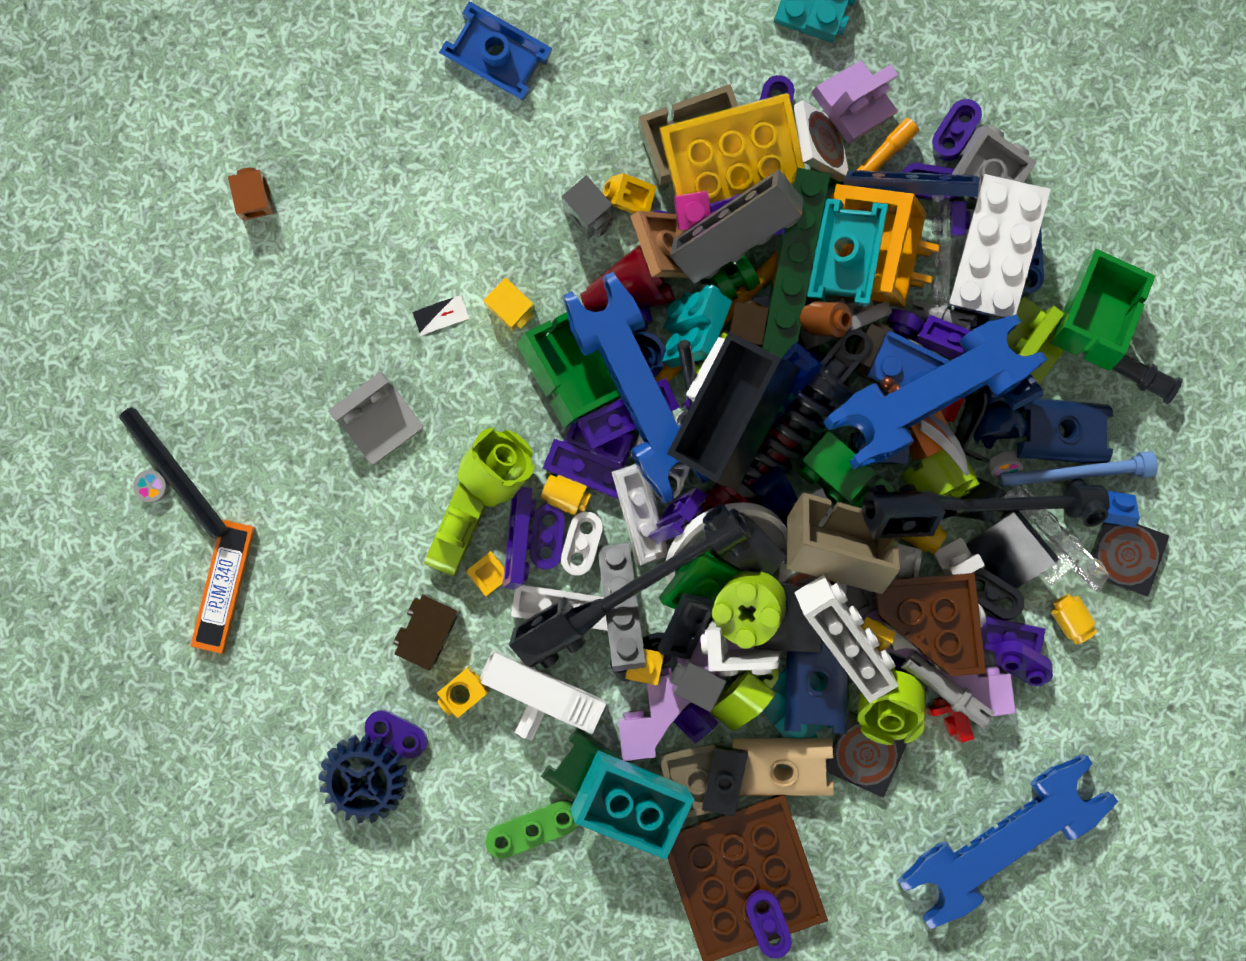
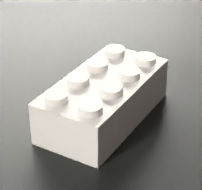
[949,174,1051,319]

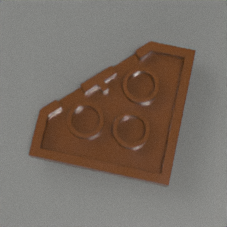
[874,573,986,676]

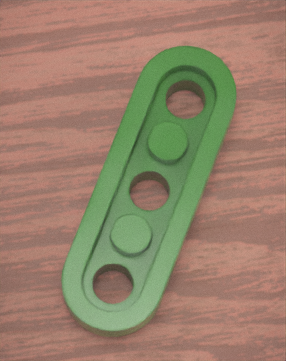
[486,800,578,859]

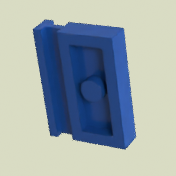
[866,331,949,387]

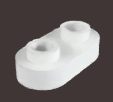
[561,512,603,575]

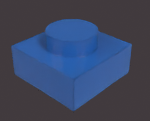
[1103,491,1140,527]

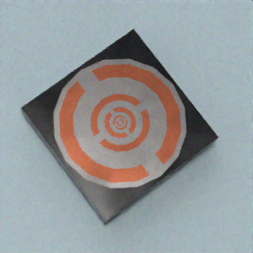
[1084,522,1169,596]
[826,710,907,798]

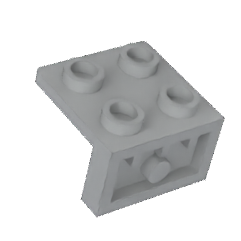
[328,372,423,465]

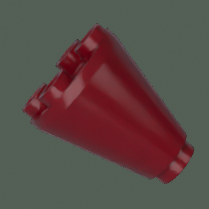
[580,245,675,312]

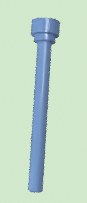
[999,451,1158,487]

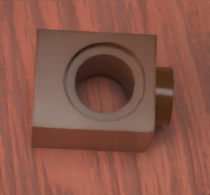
[228,168,274,221]

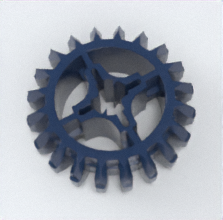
[318,734,408,824]

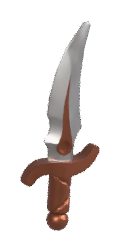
[881,377,969,476]

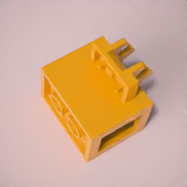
[830,184,940,308]

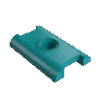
[807,198,888,306]

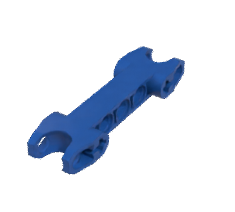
[562,272,711,503]
[824,315,1047,470]
[897,754,1118,929]

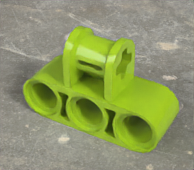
[424,482,486,577]
[711,668,779,731]

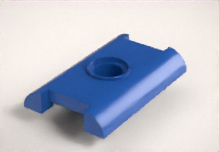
[439,1,552,101]

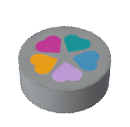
[988,451,1023,479]
[133,470,169,503]

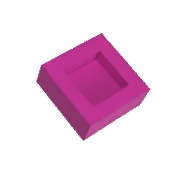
[674,191,711,230]

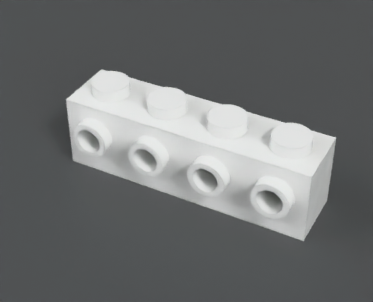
[795,574,899,703]

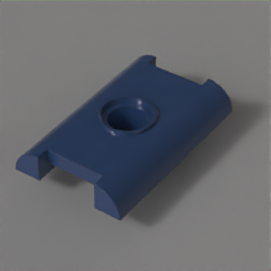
[1017,398,1113,464]
[784,640,849,735]

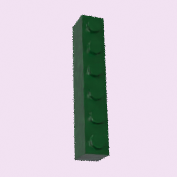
[761,167,830,364]

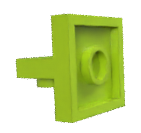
[1007,296,1065,385]

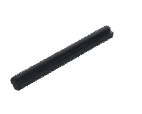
[119,407,227,539]

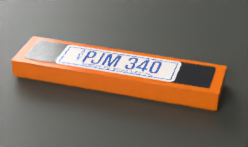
[190,519,256,654]

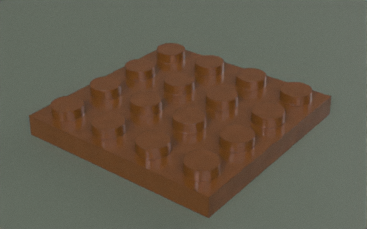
[668,795,828,961]

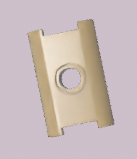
[733,738,834,796]

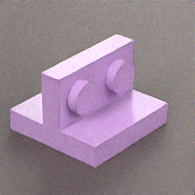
[811,60,898,144]

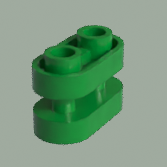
[700,256,760,301]

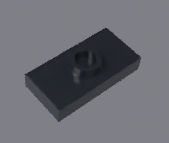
[658,593,715,660]
[702,744,748,816]

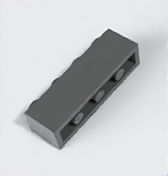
[670,169,803,284]

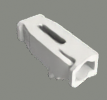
[479,649,606,741]

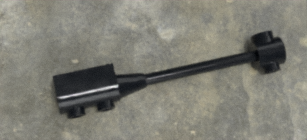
[862,478,1109,539]
[509,505,751,669]

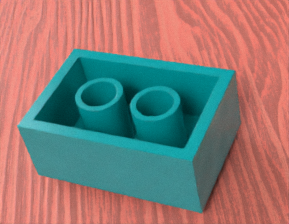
[570,750,695,860]

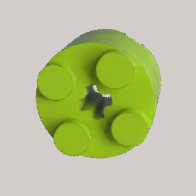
[457,428,535,507]
[901,449,979,498]
[712,571,786,649]
[857,668,926,745]

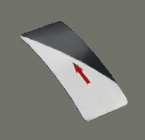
[412,295,469,336]

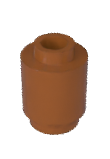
[800,302,852,337]

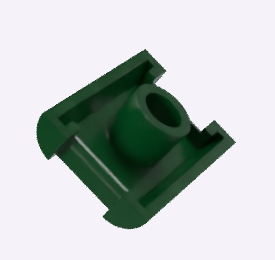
[540,728,626,800]

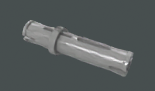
[901,651,995,728]

